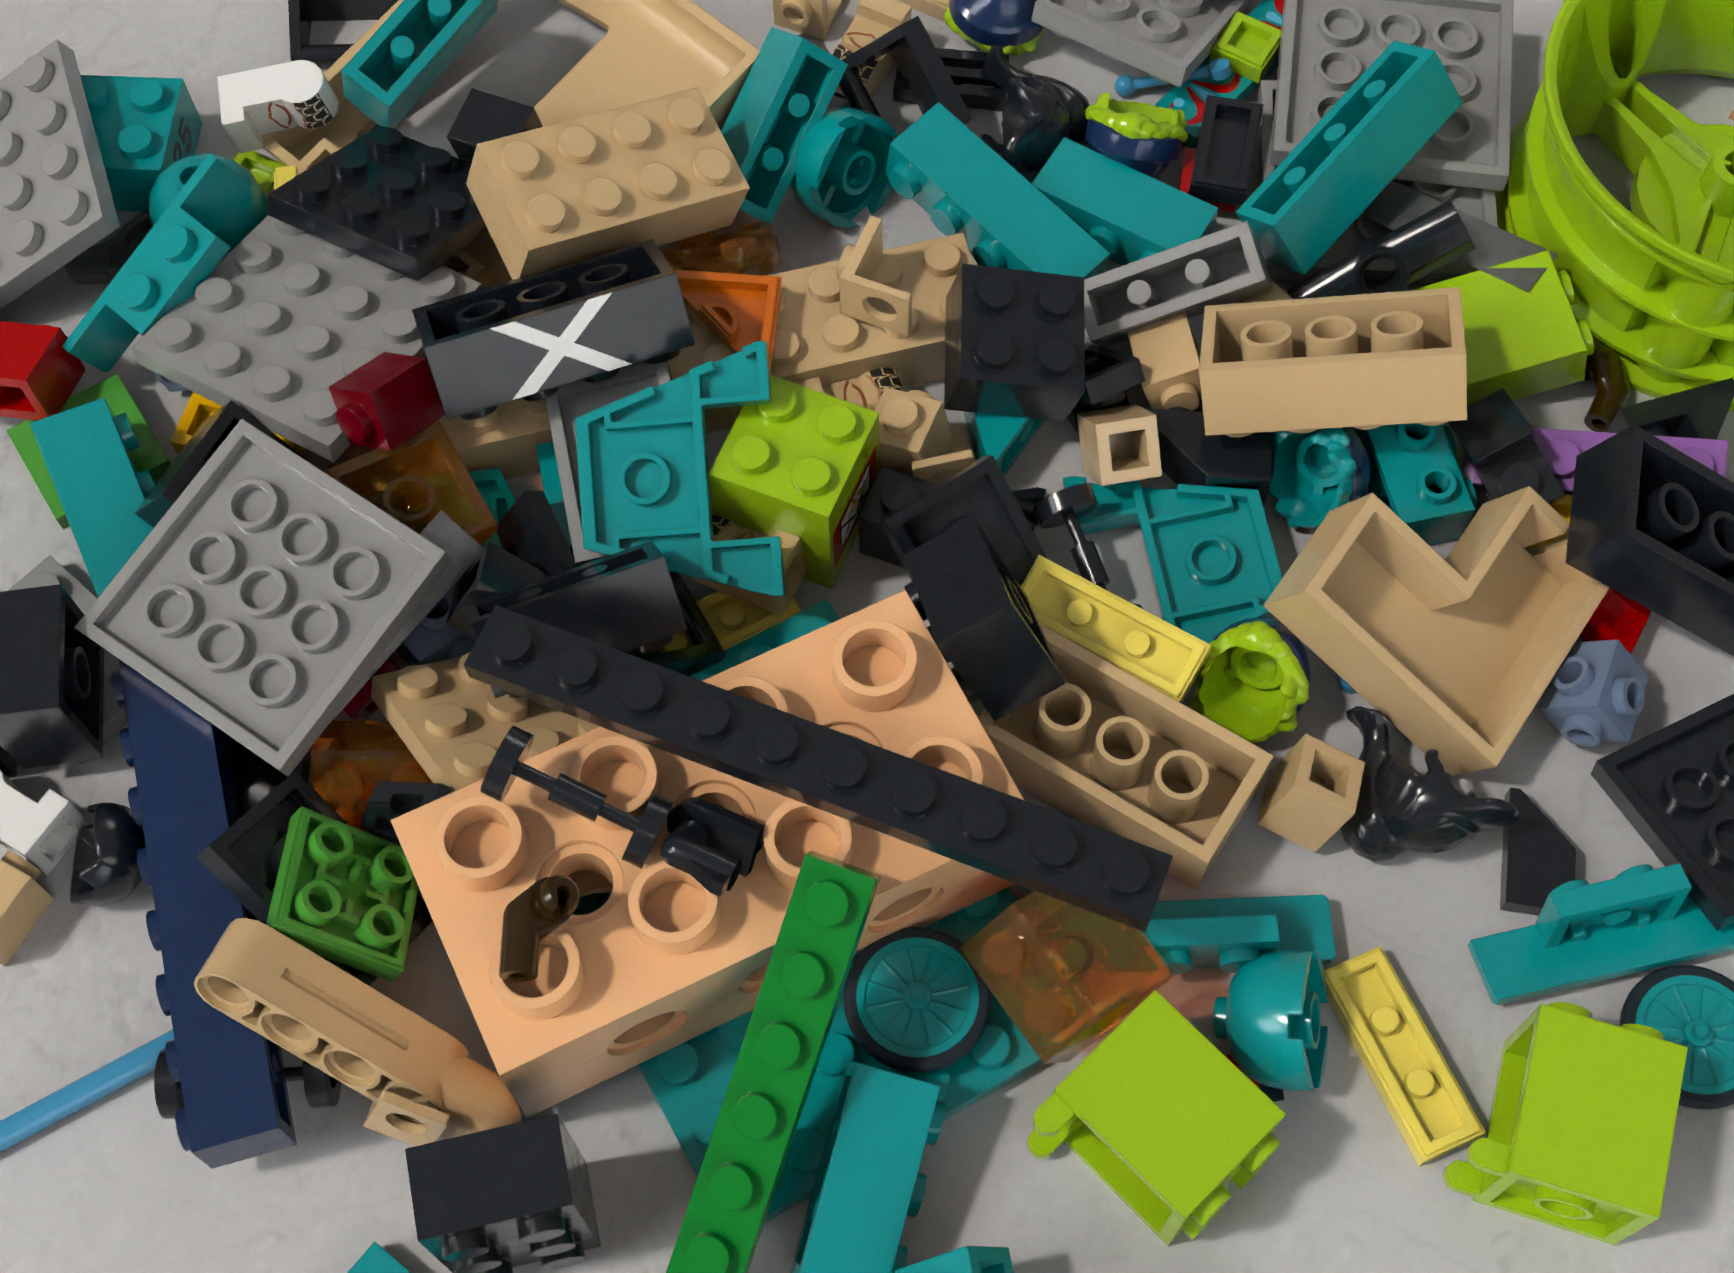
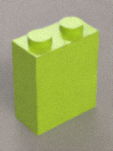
[1410,250,1594,406]

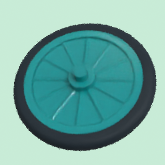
[843,927,992,1072]
[1620,965,1734,1110]

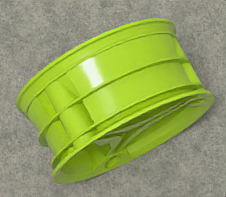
[1495,0,1734,412]

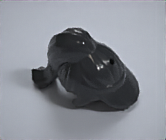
[980,42,1090,173]
[1341,705,1520,862]

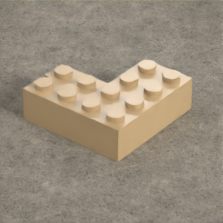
[1263,486,1610,776]

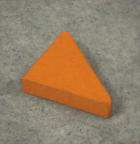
[674,269,783,375]

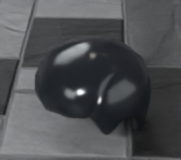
[70,802,146,905]

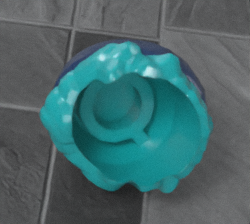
[1268,427,1371,528]

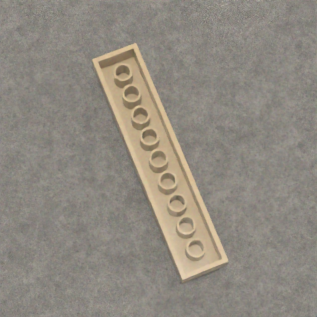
[392,233,974,481]

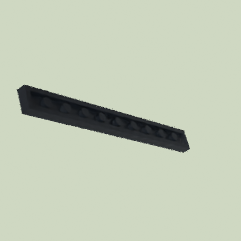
[464,605,1173,932]

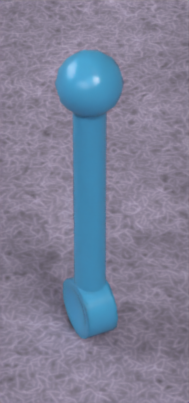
[1114,58,1232,97]

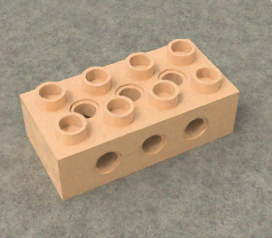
[390,590,1025,1118]

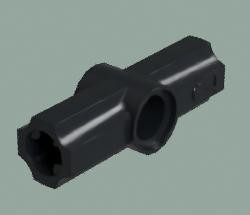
[1287,200,1476,299]

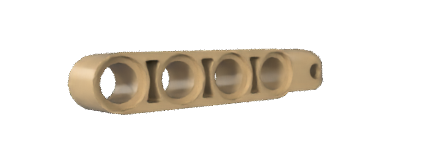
[194,918,523,1139]

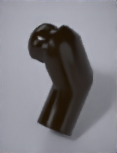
[1584,345,1631,432]
[499,875,580,982]

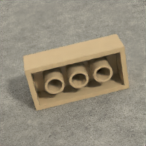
[466,87,750,280]
[1199,287,1467,437]
[978,625,1274,890]

